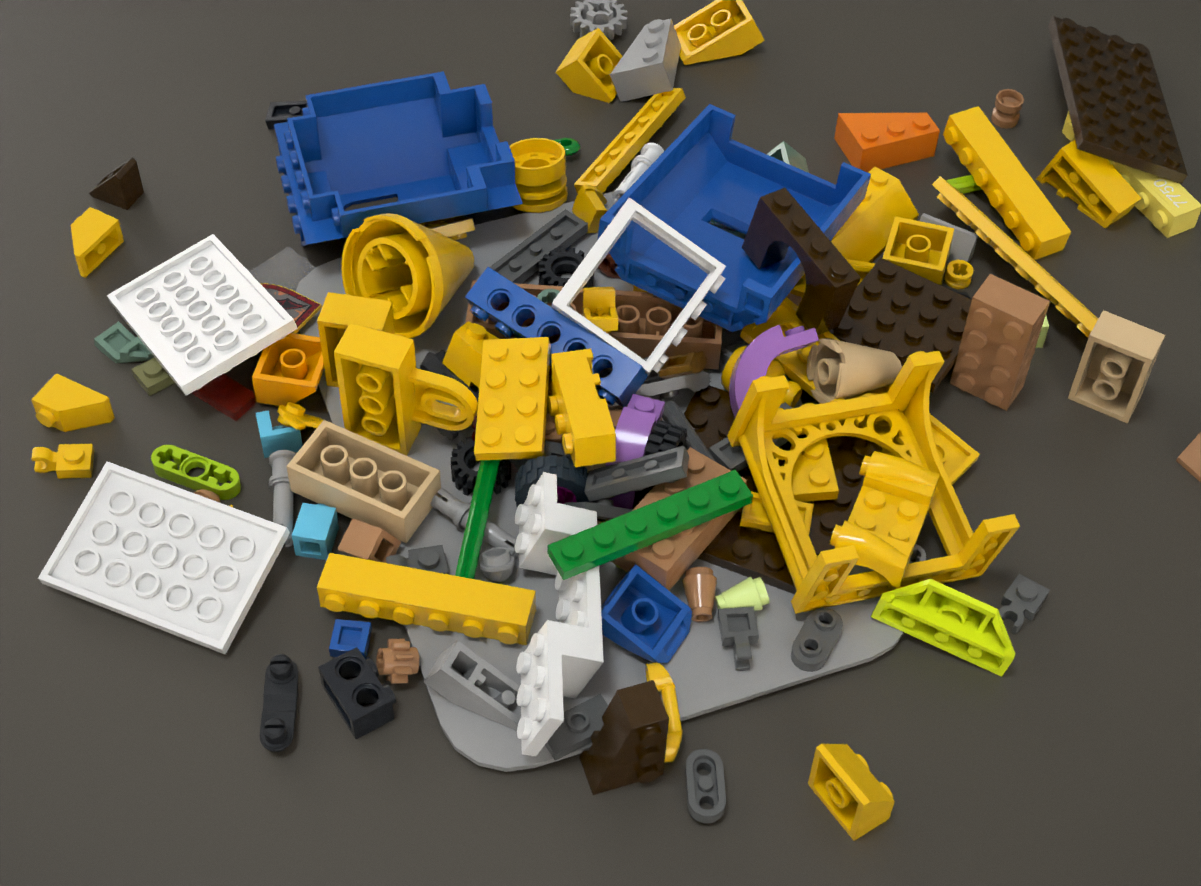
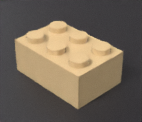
[1068,310,1165,424]

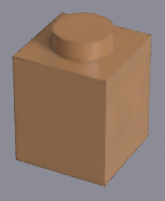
[338,519,401,563]

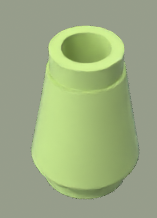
[715,576,770,611]

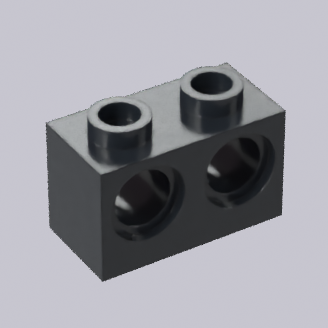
[318,647,396,739]

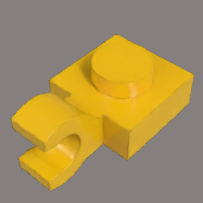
[31,444,94,479]

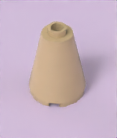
[807,338,902,403]

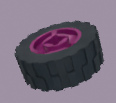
[515,455,589,507]

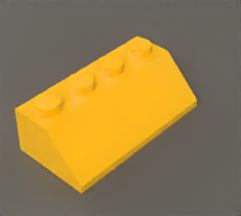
[831,167,919,263]

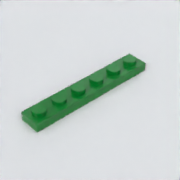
[547,469,753,580]

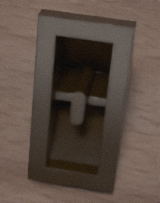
[89,157,144,210]

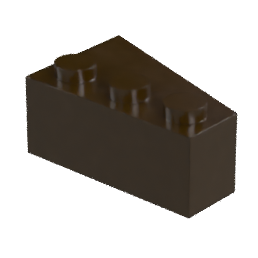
[579,680,669,795]

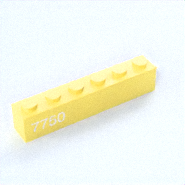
[1062,111,1201,238]

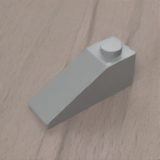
[424,641,521,731]

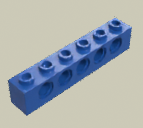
[465,267,648,408]

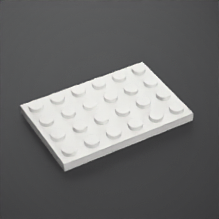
[107,234,298,396]
[38,462,290,655]

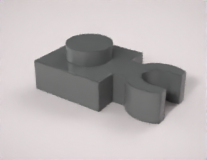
[999,573,1050,635]

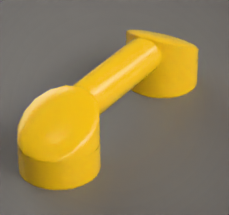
[645,663,683,763]

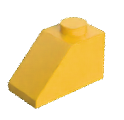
[71,207,124,278]
[31,373,115,432]

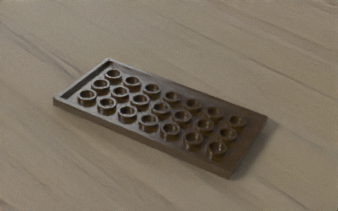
[1048,16,1188,184]

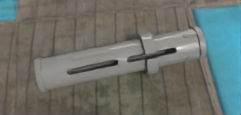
[431,488,518,560]

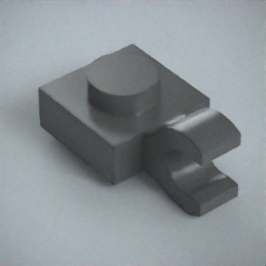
[386,545,449,575]
[717,606,759,670]

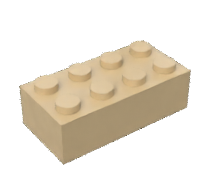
[286,420,441,543]

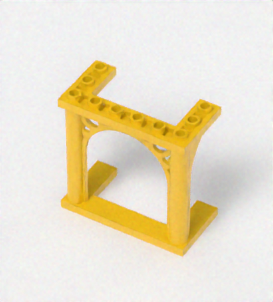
[727,351,1020,614]

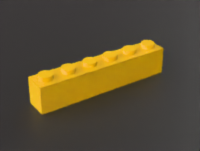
[943,106,1071,260]
[317,553,536,645]

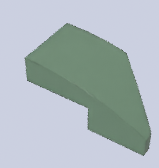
[94,321,154,363]

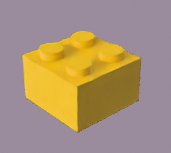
[882,216,954,285]

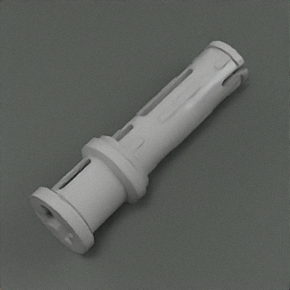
[268,450,296,547]

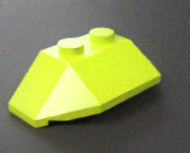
[871,579,1016,677]

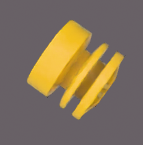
[509,138,568,213]

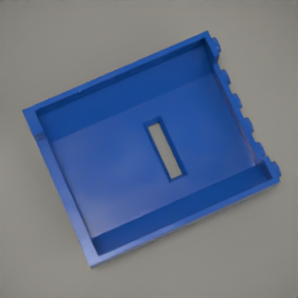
[598,104,871,332]

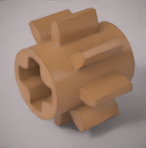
[376,639,419,684]

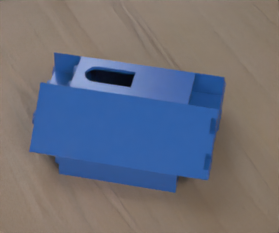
[274,71,523,246]

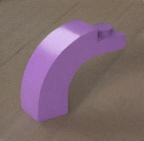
[729,325,819,418]
[606,394,665,510]

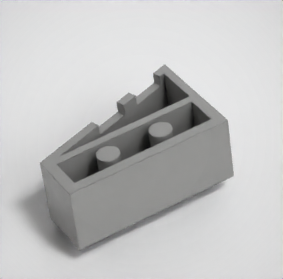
[610,19,681,102]

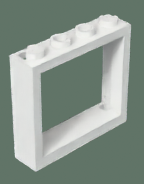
[552,198,726,376]

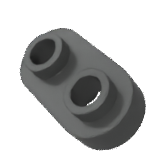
[791,607,843,672]
[685,749,726,823]

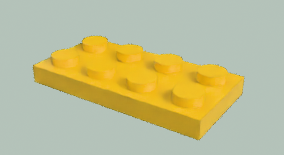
[474,337,551,461]

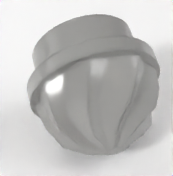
[480,547,515,582]

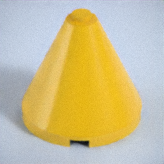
[341,213,475,339]

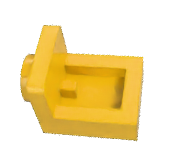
[583,287,618,334]

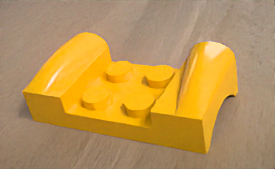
[830,451,940,588]

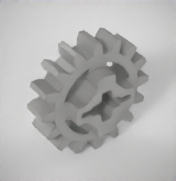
[570,0,627,40]

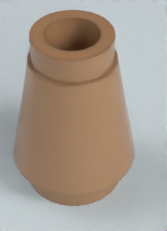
[682,567,717,622]

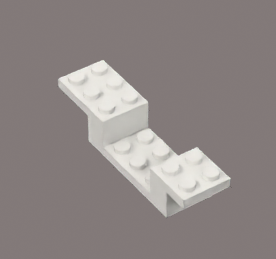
[515,472,604,757]

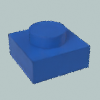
[329,619,372,658]

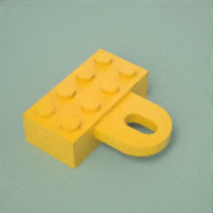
[334,323,478,456]

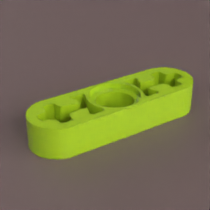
[151,445,241,500]

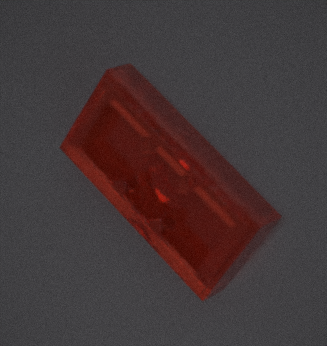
[192,374,257,421]

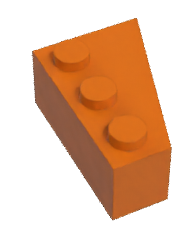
[834,112,940,172]

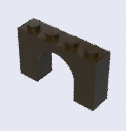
[742,188,861,336]

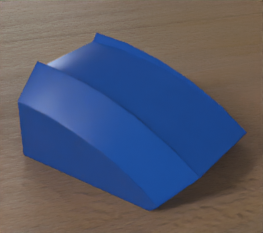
[601,564,692,663]

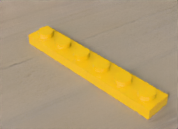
[574,88,686,194]

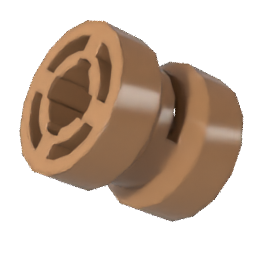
[991,89,1024,129]

